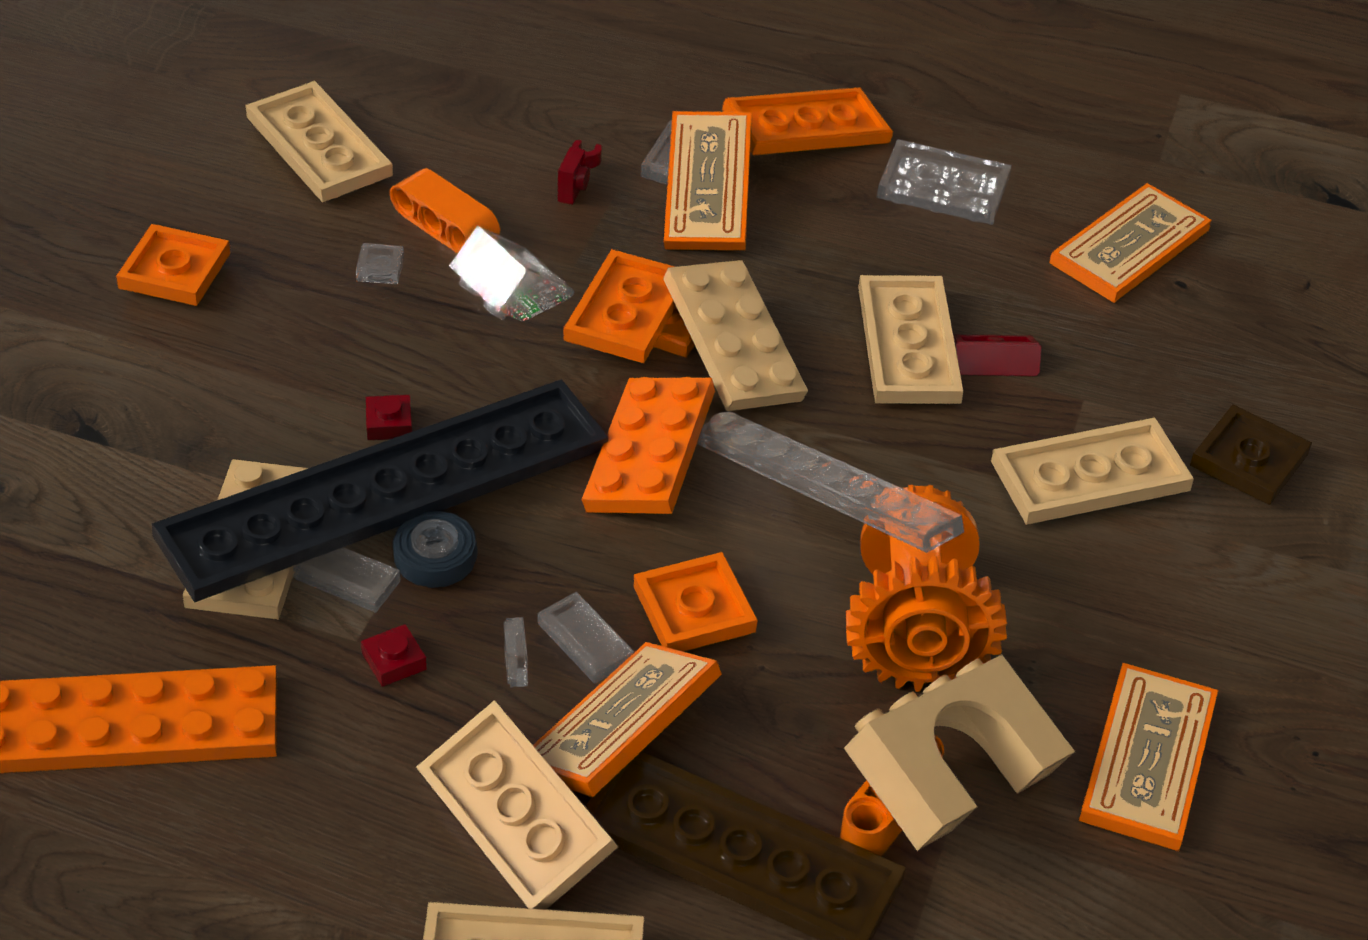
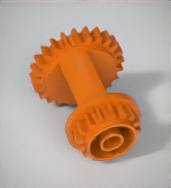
[846,485,1007,692]

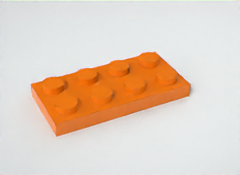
[582,377,715,514]

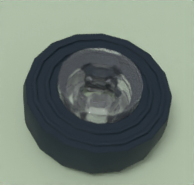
[393,511,478,588]

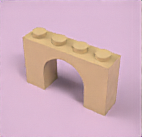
[844,655,1075,851]

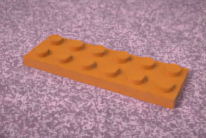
[0,665,278,773]

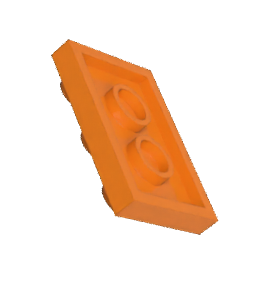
[564,249,676,363]

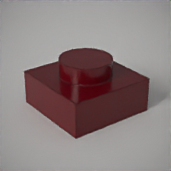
[366,395,412,440]
[361,624,427,687]

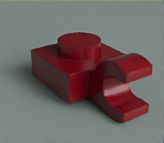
[558,139,602,205]

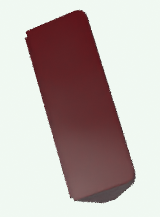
[953,334,1041,376]

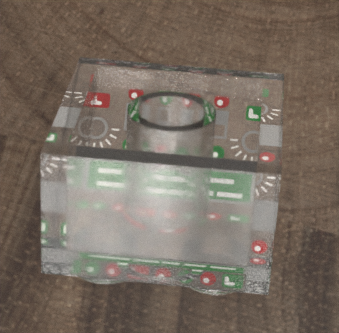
[449,225,575,322]

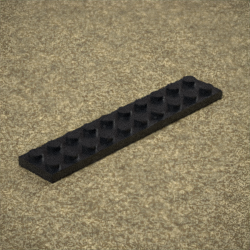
[152,379,608,603]

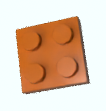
[116,224,231,306]
[633,552,757,652]

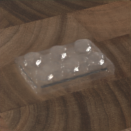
[877,139,1011,225]

